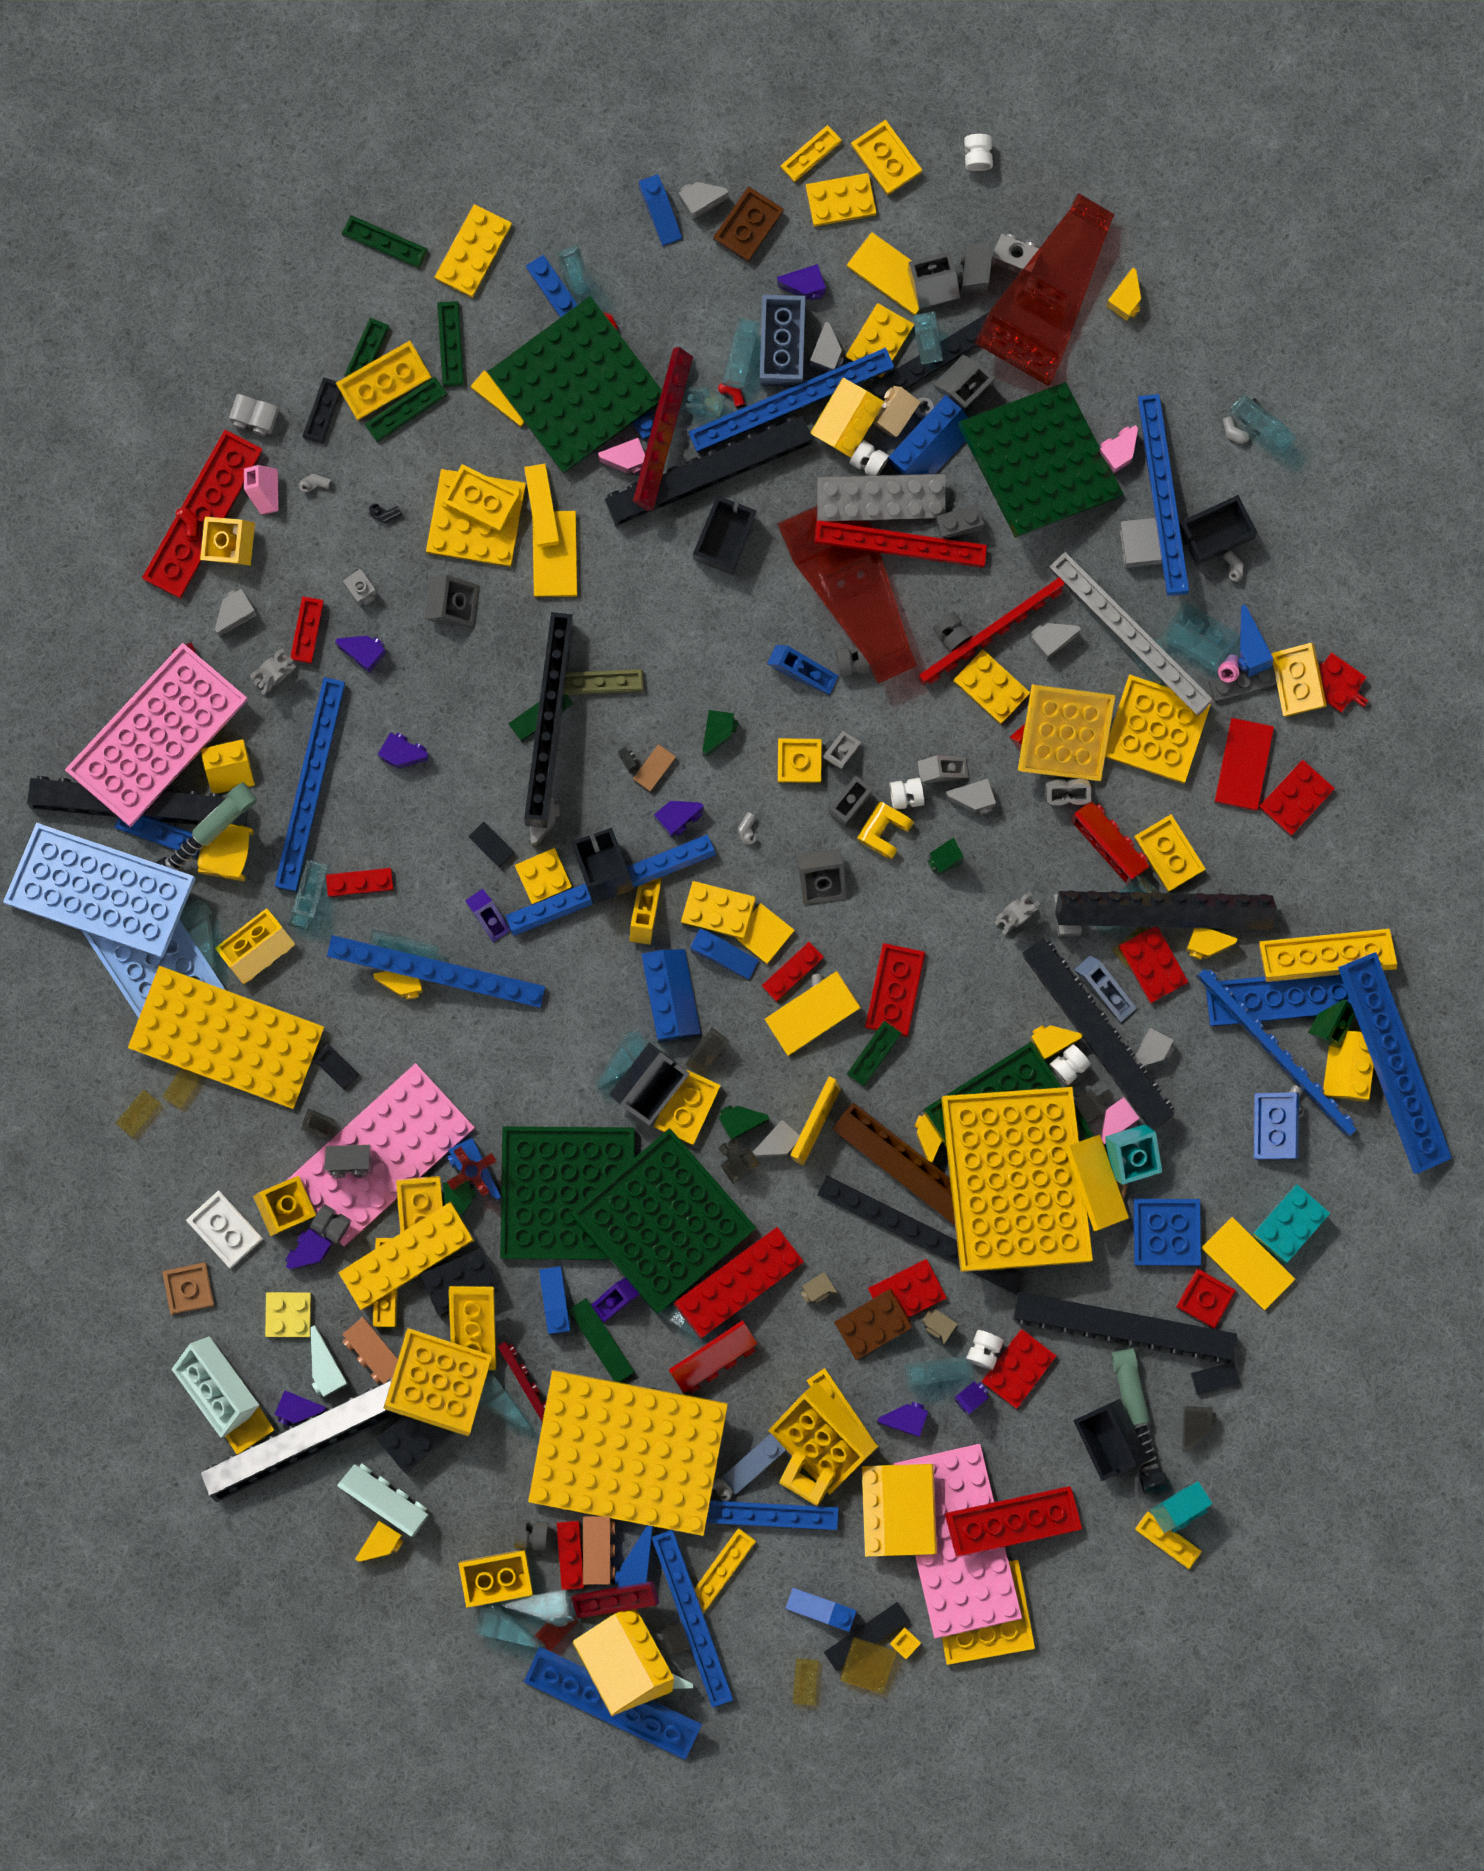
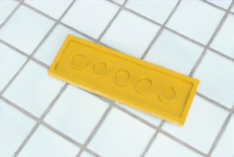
[1259,929,1397,982]
[338,1202,474,1311]

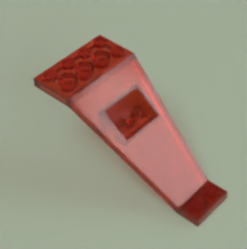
[975,193,1115,386]
[776,505,917,684]

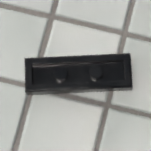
[302,377,341,444]

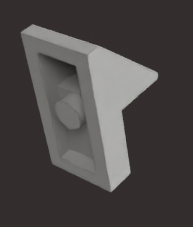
[823,731,861,771]

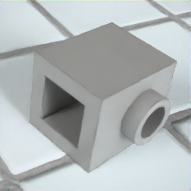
[343,569,377,606]

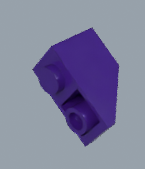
[377,732,429,769]
[654,801,704,838]
[285,1229,333,1270]

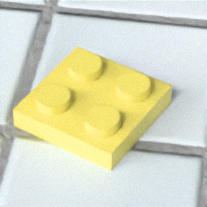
[265,1292,311,1337]

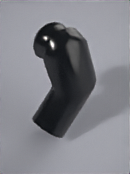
[369,504,402,523]

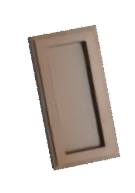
[633,744,676,793]

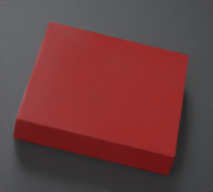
[1176,1268,1236,1329]

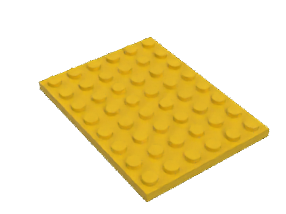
[941,1087,1093,1272]
[528,1370,728,1536]

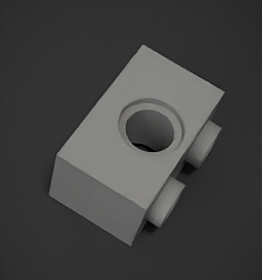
[991,234,1041,278]

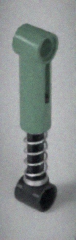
[156,782,258,871]
[1111,1348,1166,1494]

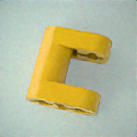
[856,801,914,860]
[779,1450,836,1506]

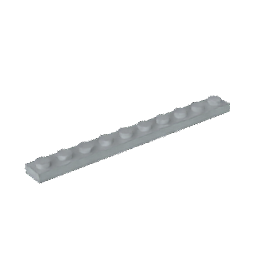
[1050,552,1213,716]

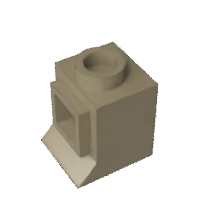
[800,1272,837,1304]
[922,1309,957,1345]

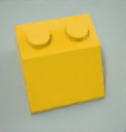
[200,517,255,566]
[201,739,255,794]
[253,1175,316,1236]

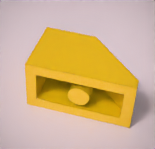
[1106,268,1141,321]
[1186,928,1237,960]
[373,971,423,1000]
[1030,1025,1082,1060]
[914,1114,942,1163]
[355,1521,404,1562]

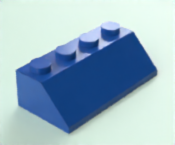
[888,395,968,475]
[641,949,701,1043]

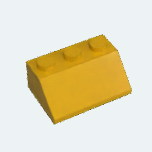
[810,378,884,458]
[215,908,296,985]
[1323,1031,1374,1102]
[458,1549,533,1608]

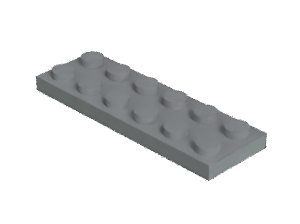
[817,474,945,521]

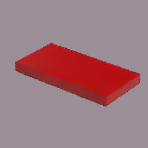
[1214,717,1274,811]
[865,943,925,1037]

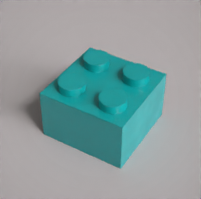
[1105,1124,1162,1185]
[1150,1481,1213,1533]

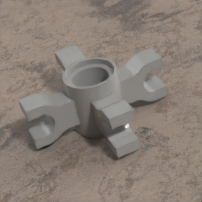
[250,648,296,695]
[994,891,1040,935]

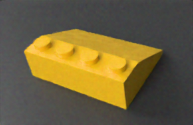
[768,1382,878,1495]
[862,1464,937,1557]
[573,1609,674,1716]

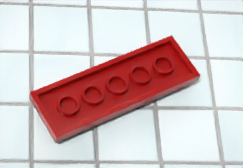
[674,1227,804,1339]
[945,1486,1082,1558]

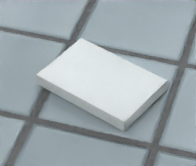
[186,1190,263,1269]

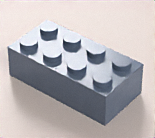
[759,295,805,386]

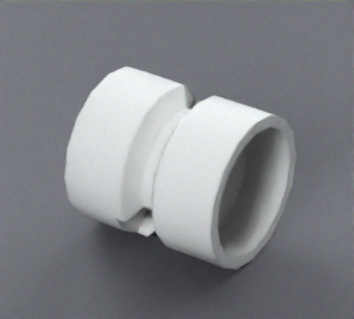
[964,134,993,171]
[849,440,889,476]
[889,778,924,810]
[1049,1044,1091,1085]
[966,1330,1004,1370]

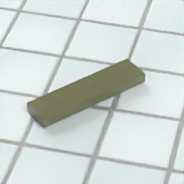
[565,669,643,695]

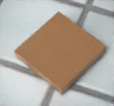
[162,1262,215,1315]

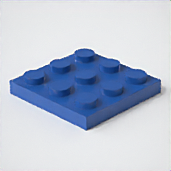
[1133,1199,1201,1266]

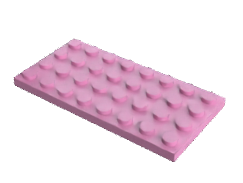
[65,643,248,827]
[287,1063,475,1247]
[893,1444,1022,1639]

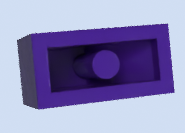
[777,264,826,301]
[335,636,386,673]
[465,888,511,942]
[591,1278,639,1323]
[953,1381,988,1415]
[274,1390,327,1426]
[877,1402,928,1437]

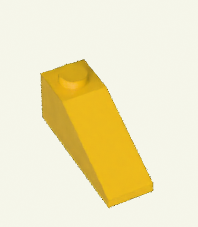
[629,878,662,945]

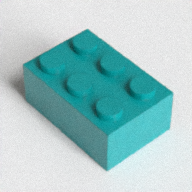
[1251,1184,1330,1264]

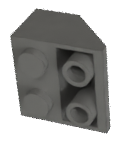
[907,251,960,309]
[933,355,995,413]
[324,1144,372,1178]

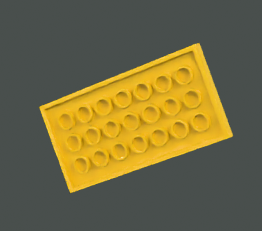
[128,966,324,1109]

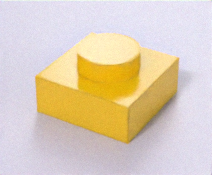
[890,1628,921,1659]

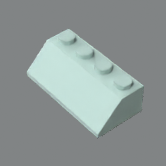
[171,1336,259,1438]
[337,1463,429,1537]

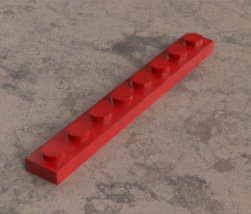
[814,520,987,568]
[918,577,1065,686]

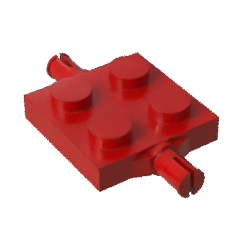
[1319,652,1369,713]

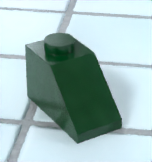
[702,710,738,756]
[927,838,964,875]
[1308,1000,1356,1048]
[718,1105,769,1141]
[443,1179,476,1218]

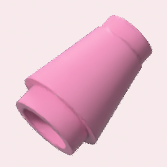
[1218,655,1239,682]

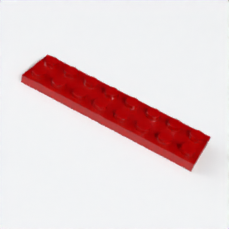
[142,429,263,599]

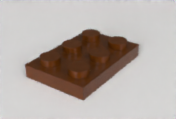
[713,186,784,263]
[834,1288,914,1360]

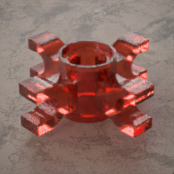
[447,1146,497,1197]

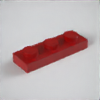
[290,596,324,664]
[326,868,393,897]
[761,942,824,1002]
[557,1521,584,1590]

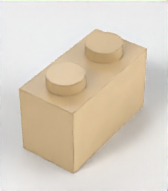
[872,386,920,437]

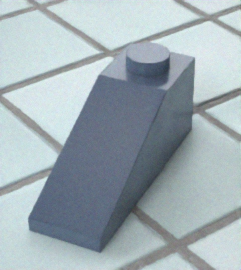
[1074,956,1137,1022]
[721,1434,786,1495]

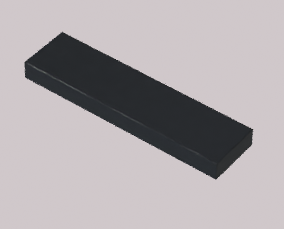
[824,1602,910,1671]

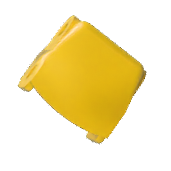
[197,825,254,882]

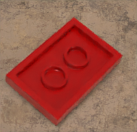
[1258,759,1335,836]
[1118,927,1188,1003]
[867,1259,946,1317]
[981,1329,1057,1409]

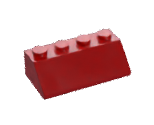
[1071,801,1149,886]
[668,1320,757,1395]

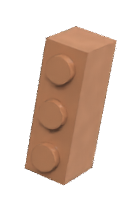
[342,1317,398,1385]
[583,1516,615,1584]

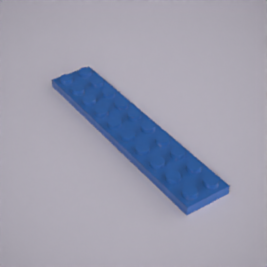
[1338,952,1452,1174]

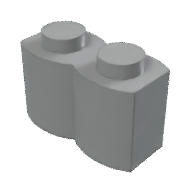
[229,394,280,436]
[1045,778,1091,805]

